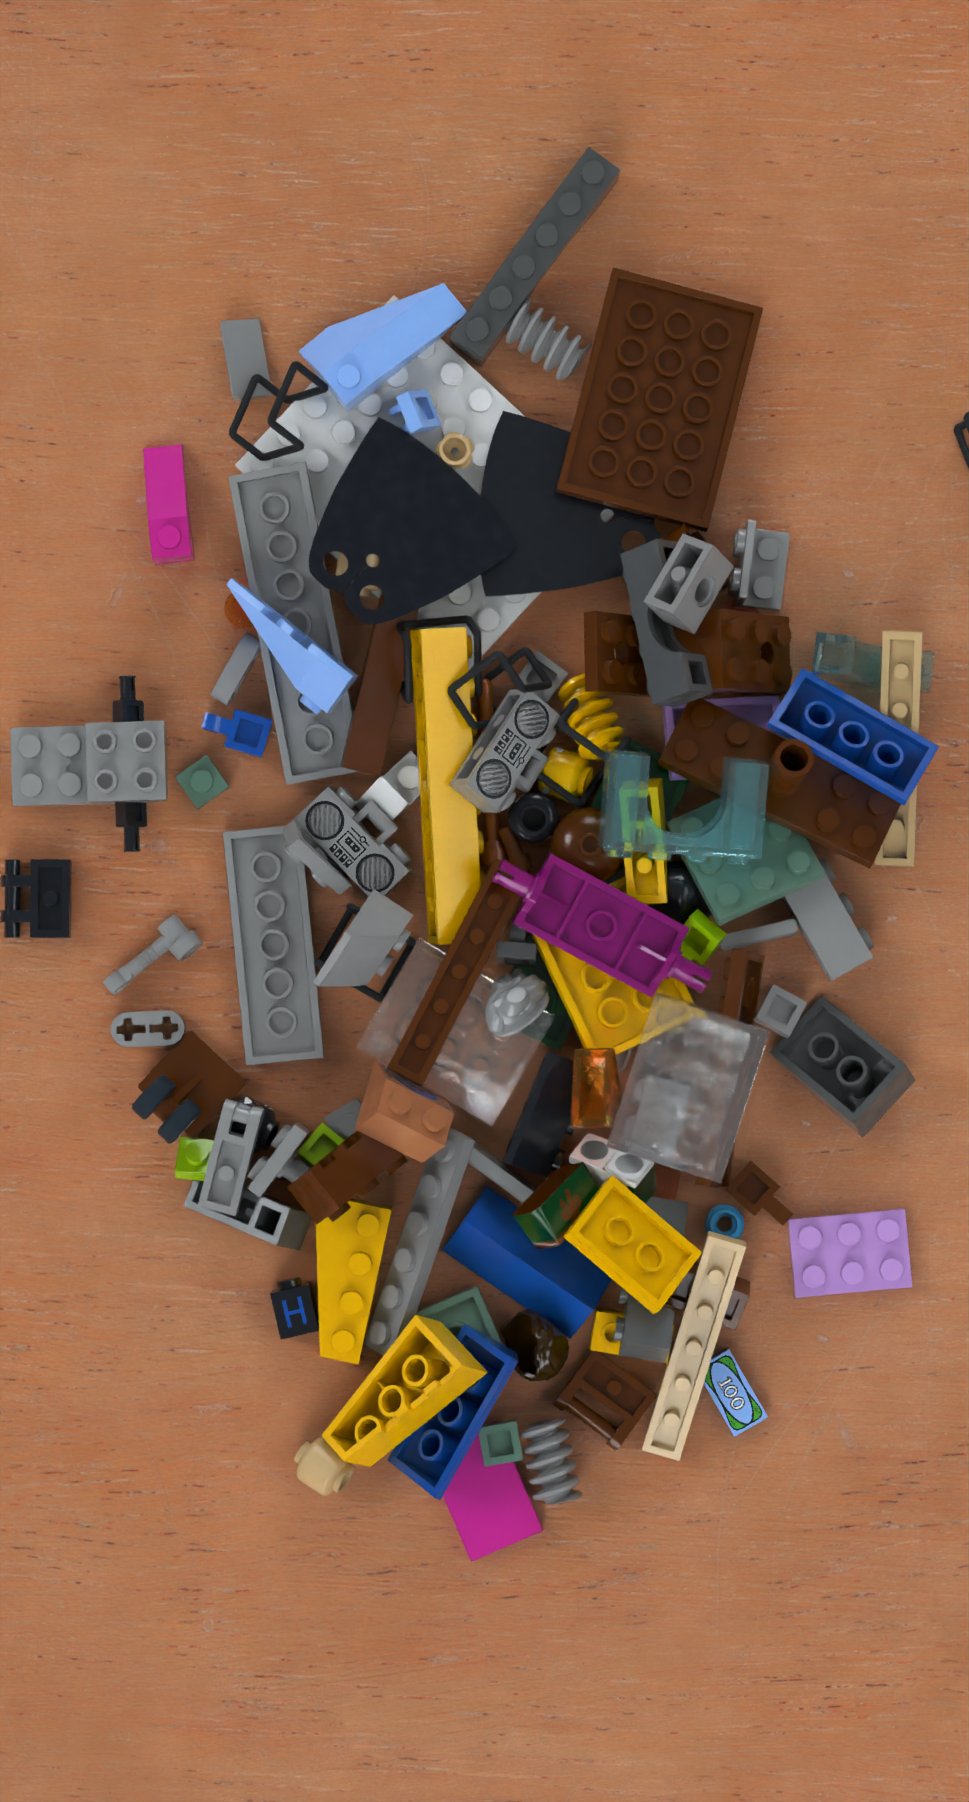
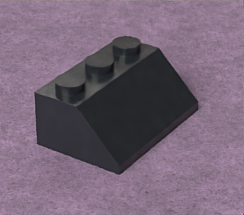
[503,1050,595,1178]

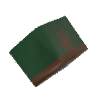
[513,1162,599,1250]

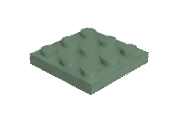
[666,797,825,926]

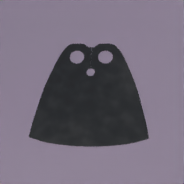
[481,411,660,596]
[309,417,518,624]

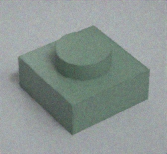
[175,755,230,809]
[478,1419,523,1467]

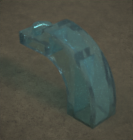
[812,632,934,693]

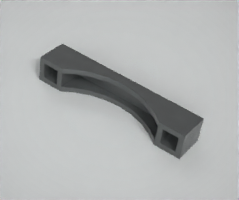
[450,147,620,367]

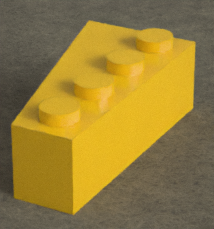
[316,1198,393,1365]
[321,1315,488,1467]

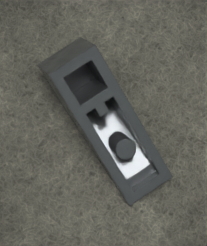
[184,1180,312,1250]

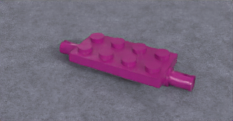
[492,853,712,998]

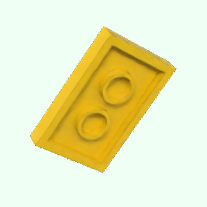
[563,1175,702,1314]

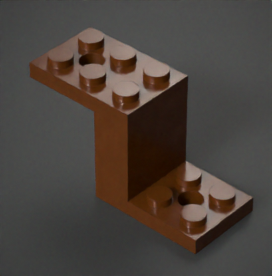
[584,608,792,697]

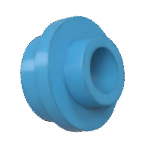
[705,1204,744,1239]

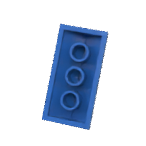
[767,668,939,806]
[442,1186,612,1339]
[388,1324,518,1500]

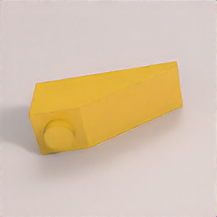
[618,778,668,904]

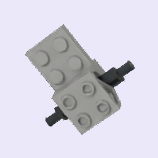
[10,675,168,852]

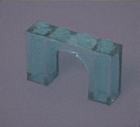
[598,750,770,865]

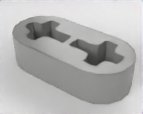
[210,633,261,706]
[110,1010,186,1047]

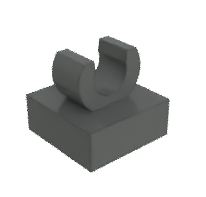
[496,924,537,967]

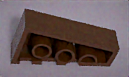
[287,1131,408,1224]

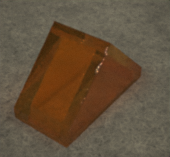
[570,1048,622,1128]

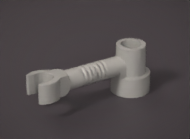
[103,914,203,995]

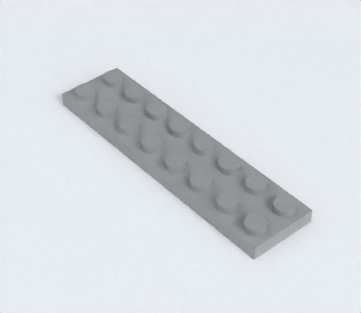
[228,462,358,785]

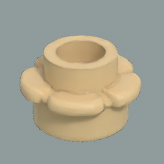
[435,432,474,470]

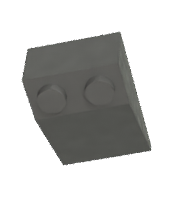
[769,995,915,1138]

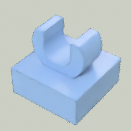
[389,389,442,434]

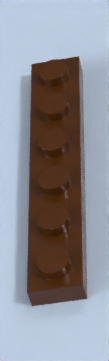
[387,858,520,1087]

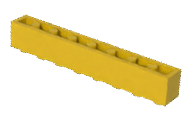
[410,627,485,945]

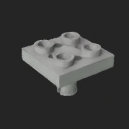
[247,1122,311,1198]

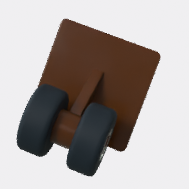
[132,1031,246,1144]

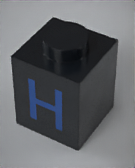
[270,1277,319,1340]

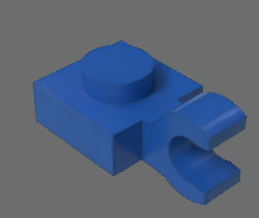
[201,709,273,758]

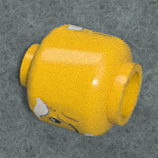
[538,747,593,802]

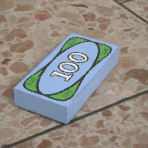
[704,1348,768,1437]

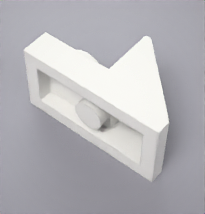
[355,750,420,833]

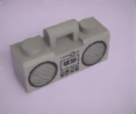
[449,689,560,813]
[295,785,413,897]

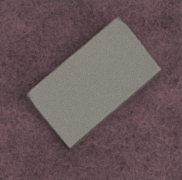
[220,319,272,402]

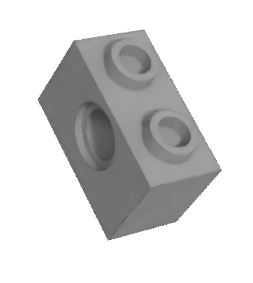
[643,534,734,634]

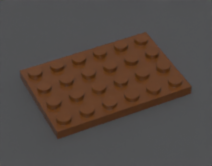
[555,267,763,532]

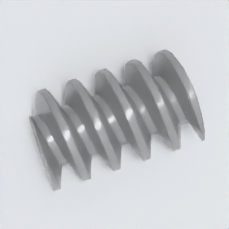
[506,298,592,381]
[519,1417,583,1504]

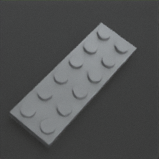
[223,826,324,1066]

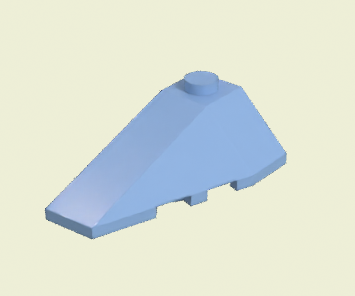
[298,283,467,412]

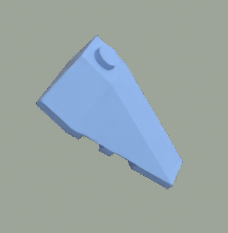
[226,578,359,714]

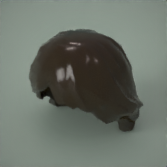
[499,1309,569,1381]

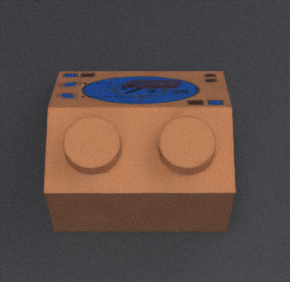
[355,1061,454,1163]

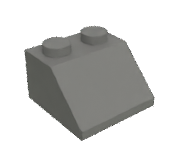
[313,889,413,987]

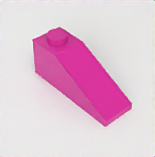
[143,444,195,565]

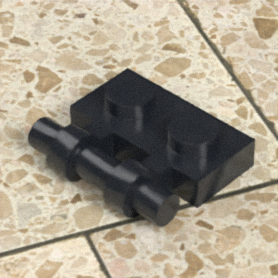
[1,859,72,938]

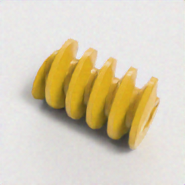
[558,673,623,760]

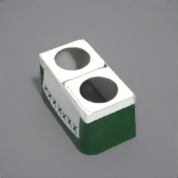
[569,1133,657,1204]

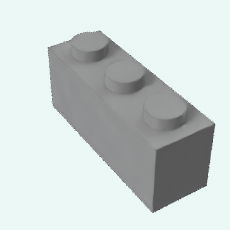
[782,859,874,981]

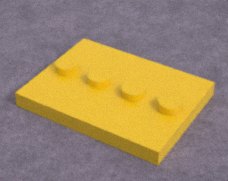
[530,877,699,1065]

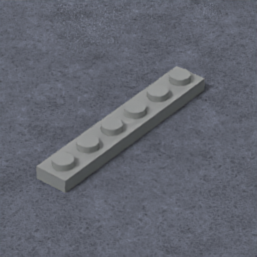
[364,1127,475,1356]

